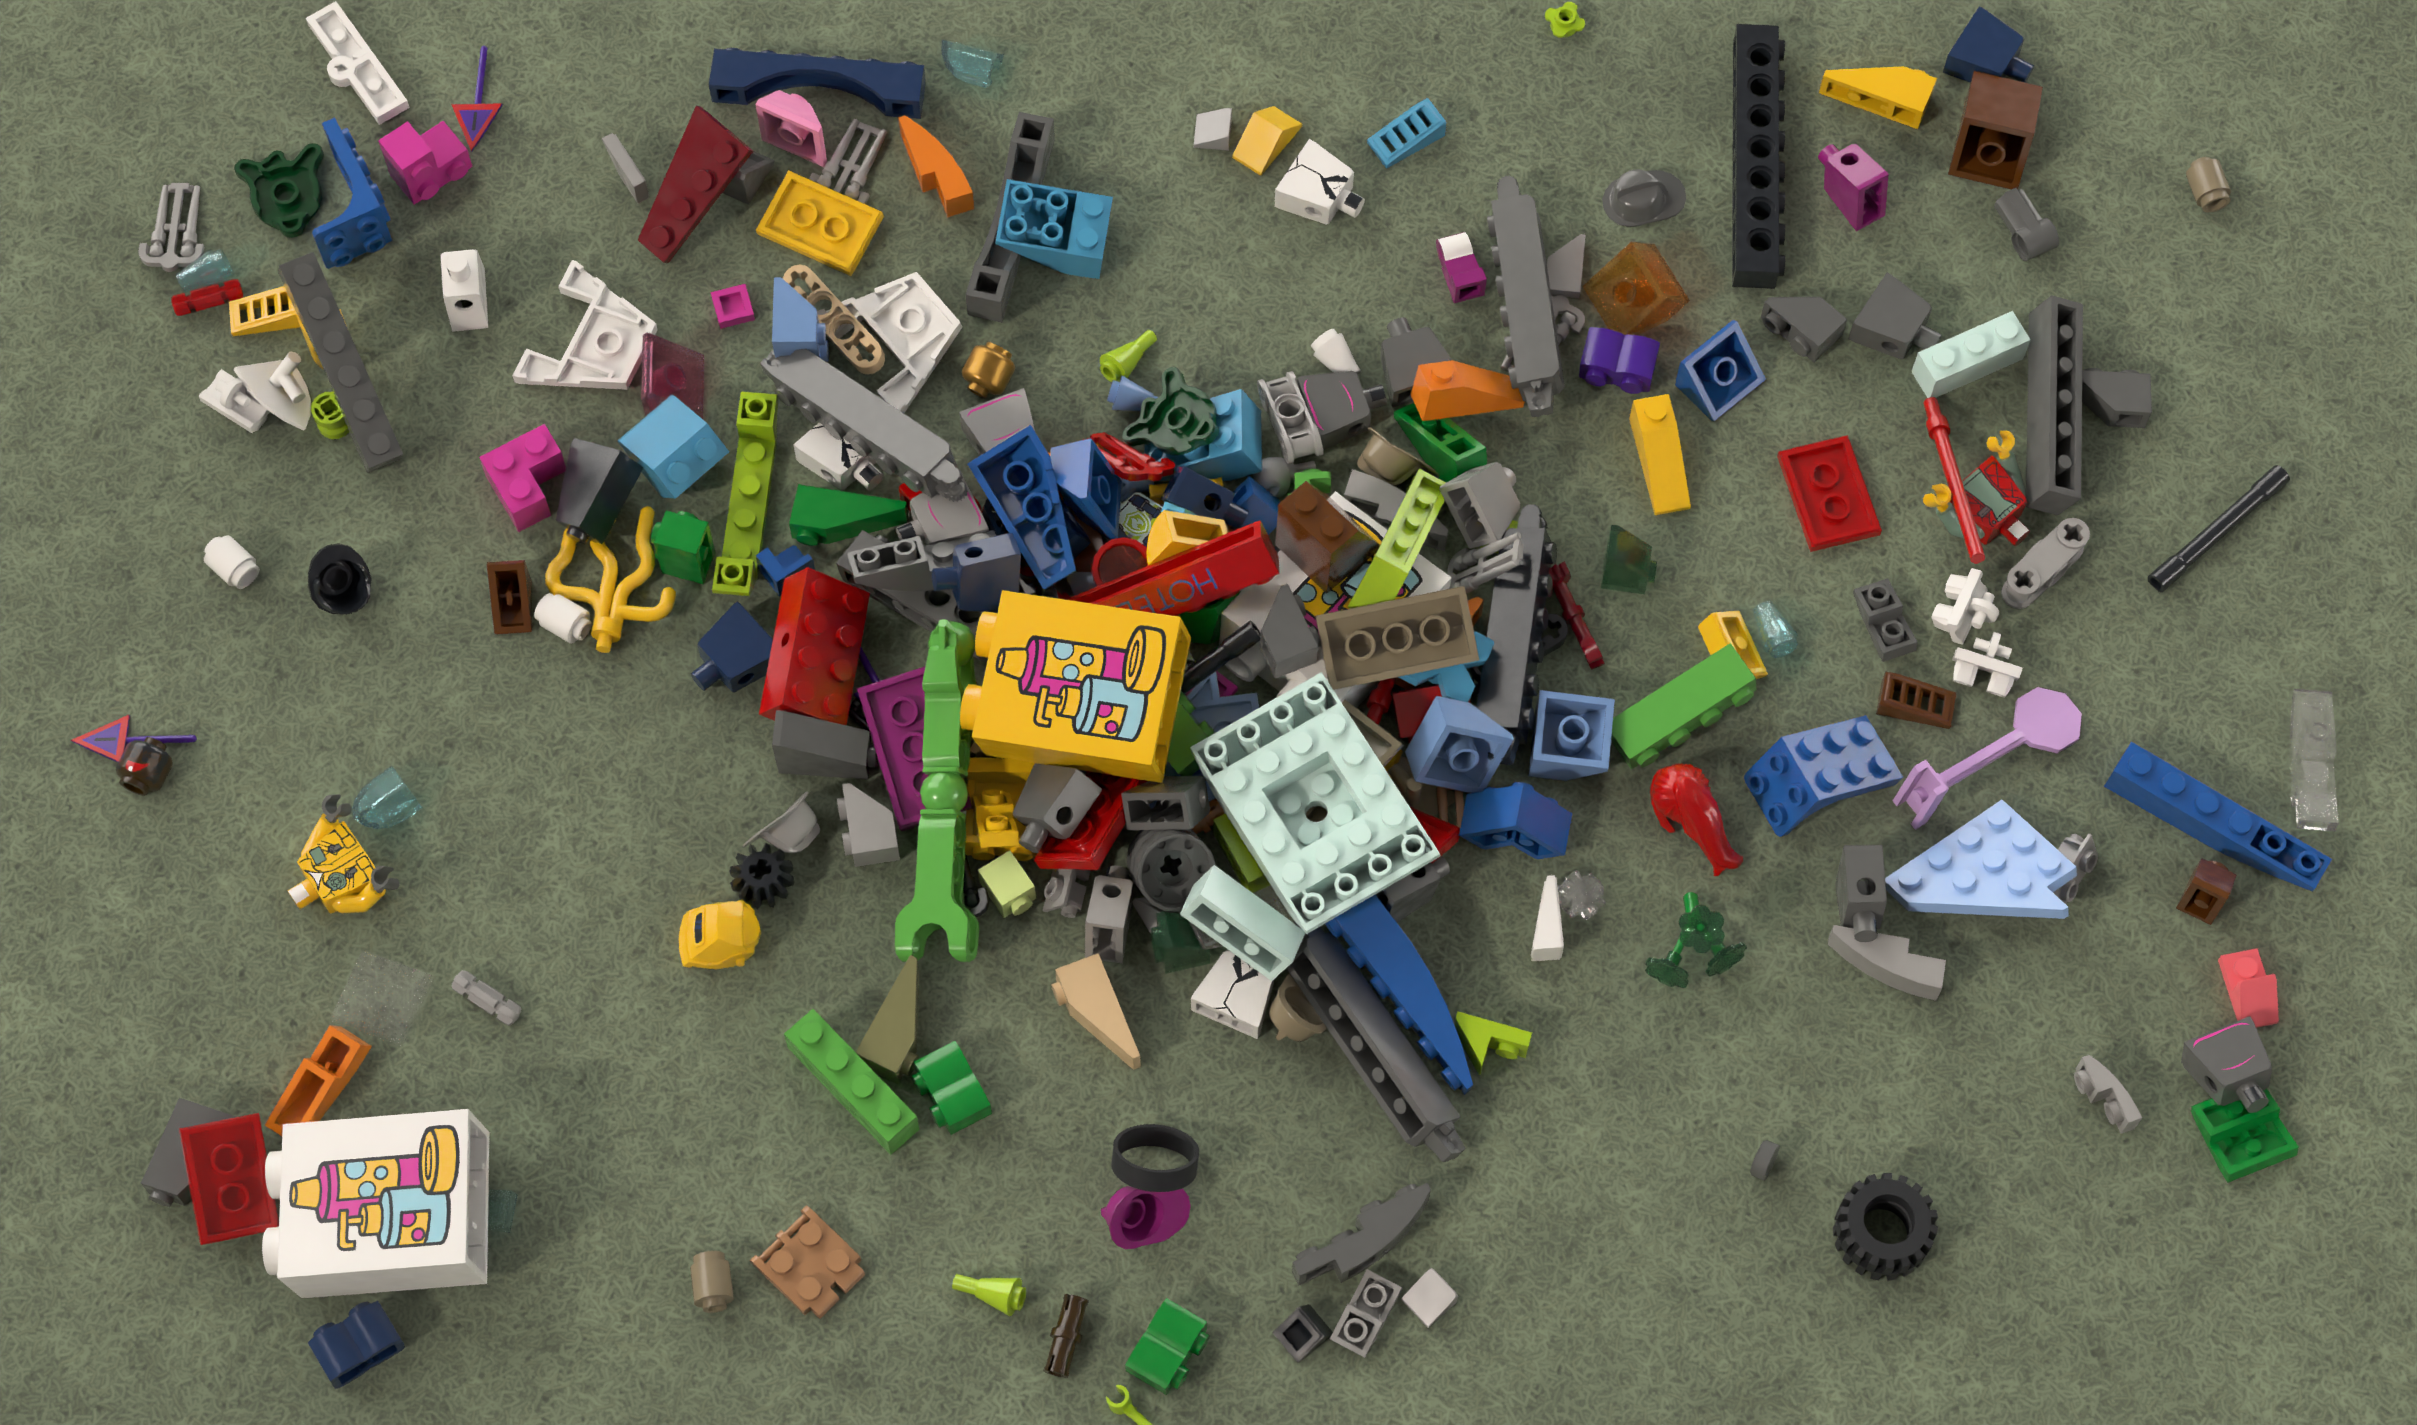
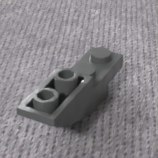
[847,530,996,591]
[1292,1183,1431,1286]

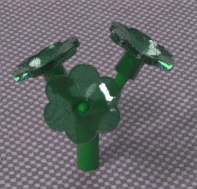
[1645,892,1747,988]

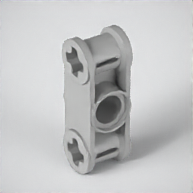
[1257,371,1323,464]
[2001,518,2090,609]

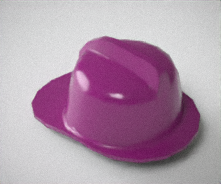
[1101,1186,1191,1250]

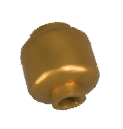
[962,342,1015,398]

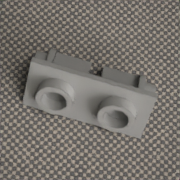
[2053,834,2098,904]
[1043,869,1091,918]

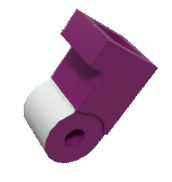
[1436,232,1487,304]

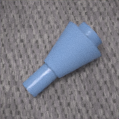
[1107,375,1158,411]

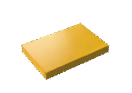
[756,170,884,276]

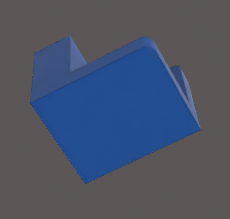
[1232,476,1281,535]
[756,545,815,597]

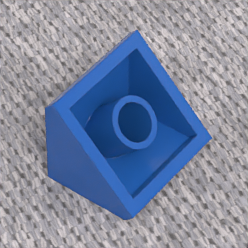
[1675,320,1766,421]

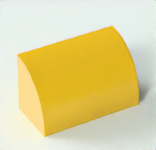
[1147,510,1228,566]

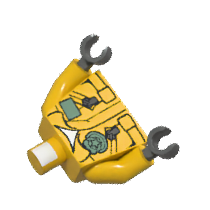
[288,794,399,914]

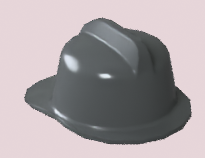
[1602,169,1686,227]

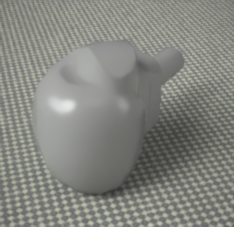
[1253,457,1316,497]

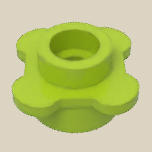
[1545,2,1585,38]

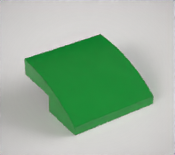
[2191,1088,2299,1183]

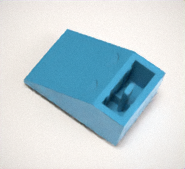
[995,179,1113,279]
[1144,389,1262,481]

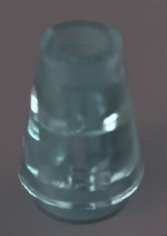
[176,249,234,293]
[1753,601,1798,658]

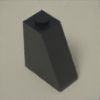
[556,438,643,544]

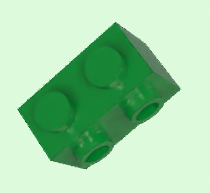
[651,510,716,585]

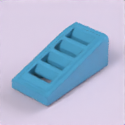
[1367,98,1446,169]

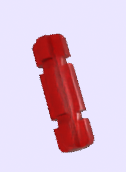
[171,279,243,316]

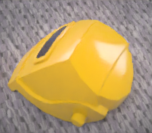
[679,900,761,969]

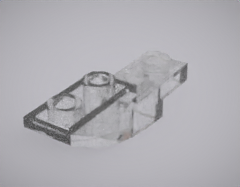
[2290,689,2339,832]

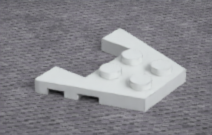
[512,260,657,390]
[817,272,962,413]

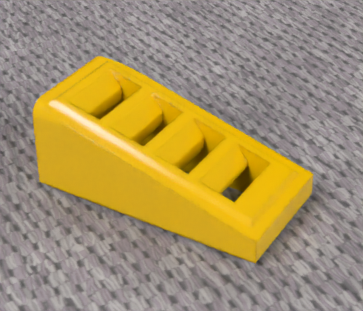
[229,286,300,336]

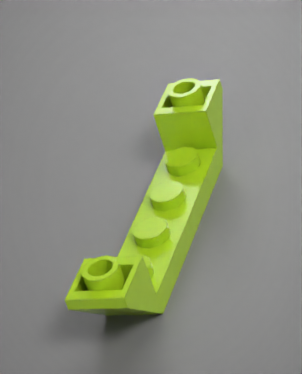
[712,392,778,596]
[1347,468,1445,609]

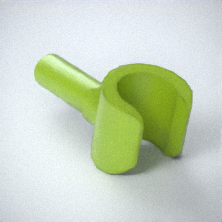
[1106,1385,1153,1425]

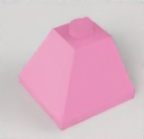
[755,90,827,167]

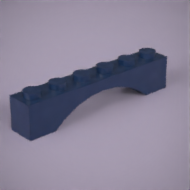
[709,48,926,119]

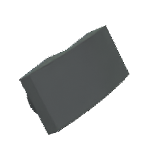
[1853,578,1917,662]

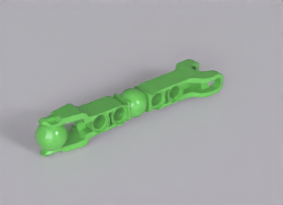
[895,619,979,962]

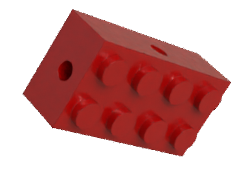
[759,567,870,725]

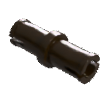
[1043,1294,1089,1378]

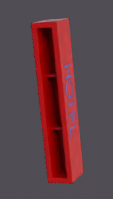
[1065,520,1279,616]

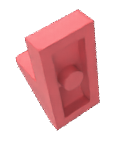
[2218,948,2279,1028]

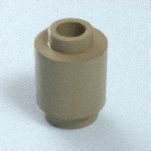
[2186,157,2231,212]
[690,1251,734,1313]

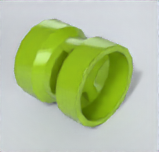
[311,391,349,439]

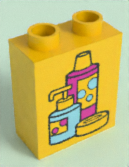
[960,590,1191,783]

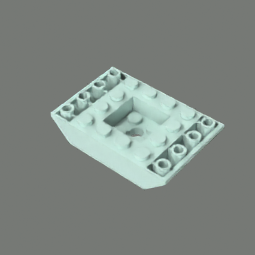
[1190,672,1440,934]

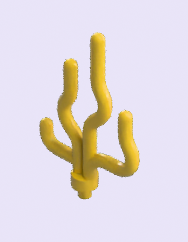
[545,506,676,653]

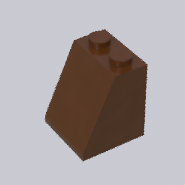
[1948,71,2043,190]
[1275,481,1380,594]

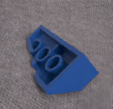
[967,425,1076,591]

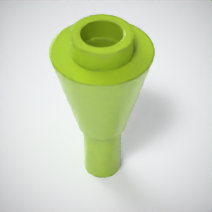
[1100,330,1157,382]
[952,1274,1026,1316]

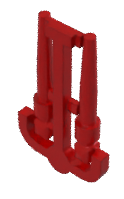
[1083,432,1175,481]

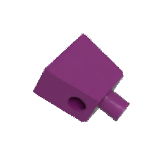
[1818,144,1889,231]

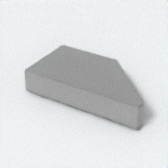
[602,133,649,204]
[1547,234,1586,298]

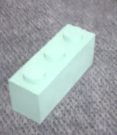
[1912,311,2031,398]
[1180,865,1305,981]

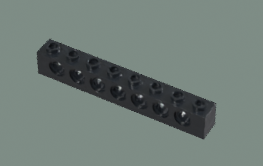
[1732,24,1785,289]

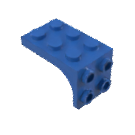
[312,117,392,269]
[1744,715,1903,837]

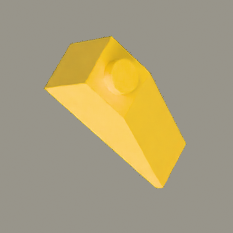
[1819,66,1937,129]
[1629,394,1691,515]

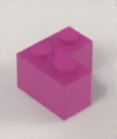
[378,121,473,205]
[479,424,566,532]

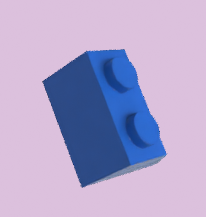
[1050,438,1122,540]

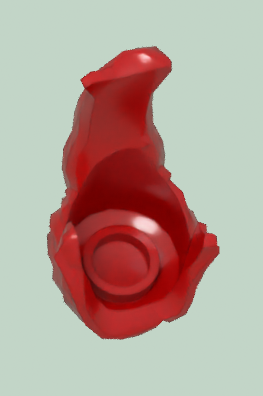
[1650,763,1744,876]

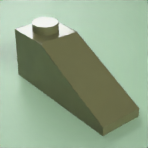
[856,955,919,1084]

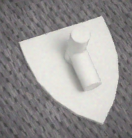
[233,352,311,430]

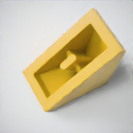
[1232,106,1302,176]

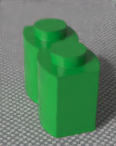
[911,1041,992,1135]
[1125,1298,1210,1395]

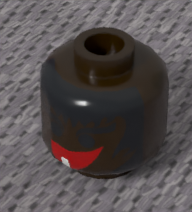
[116,737,173,796]

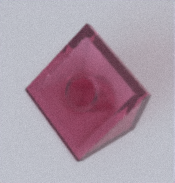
[641,332,704,419]

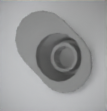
[742,792,820,853]

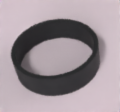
[1111,1124,1199,1192]

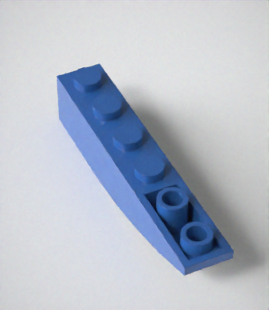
[2104,742,2332,892]
[1325,895,1473,1095]

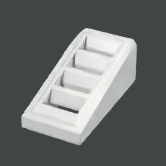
[1531,875,1564,961]

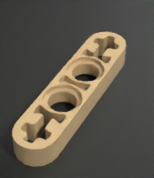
[783,265,885,375]

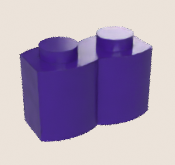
[1579,327,1660,394]

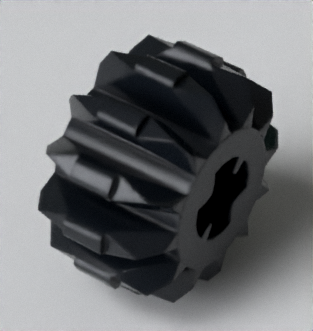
[729,843,795,910]

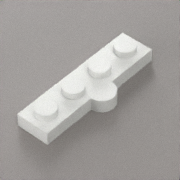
[306,1,410,125]

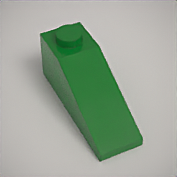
[1394,403,1487,483]
[789,484,909,546]

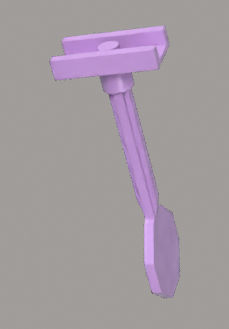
[1893,687,2082,830]

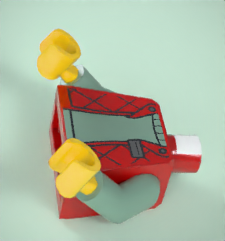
[1923,431,2030,546]

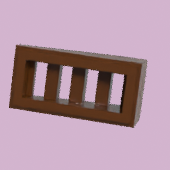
[1876,671,1956,729]

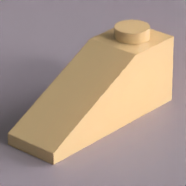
[1051,953,1141,1070]

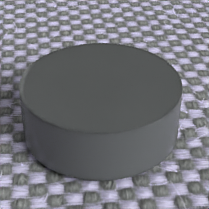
[1750,1140,1780,1181]

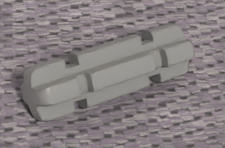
[451,970,522,1025]

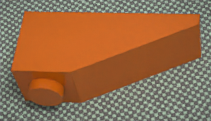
[1411,360,1525,421]

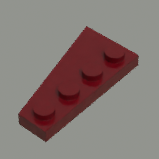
[638,105,754,263]

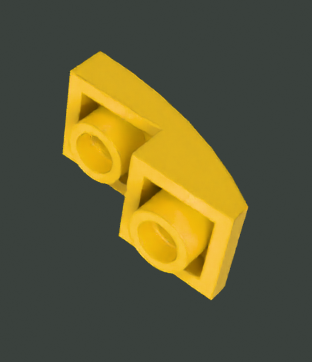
[972,789,1019,848]

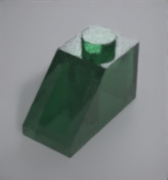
[1601,525,1657,594]

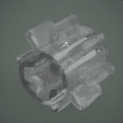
[1558,870,1606,920]

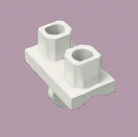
[199,369,270,433]
[1932,568,1999,645]
[1952,632,2023,698]

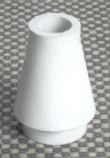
[1311,329,1361,375]

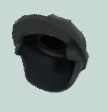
[308,543,372,615]

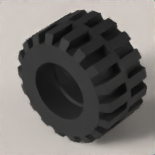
[1833,1173,1938,1281]

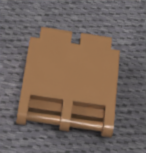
[750,1205,865,1319]

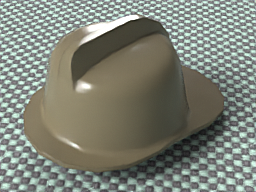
[1357,427,1440,486]
[1269,973,1327,1042]

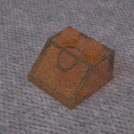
[1582,242,1690,335]

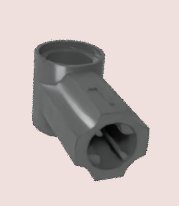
[1994,188,2059,261]

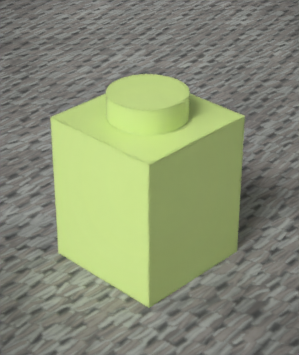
[978,851,1036,918]

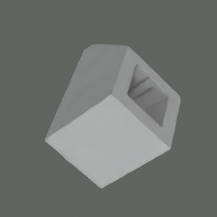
[837,783,900,867]

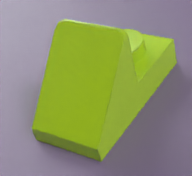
[1454,1011,1532,1075]

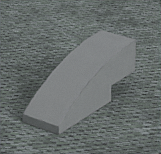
[1344,469,1448,551]
[1828,925,1946,1000]

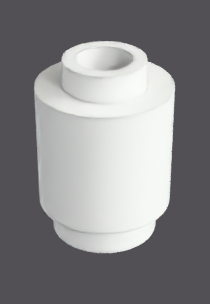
[204,535,260,589]
[534,593,592,644]

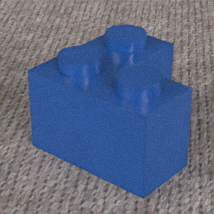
[1459,782,1572,859]

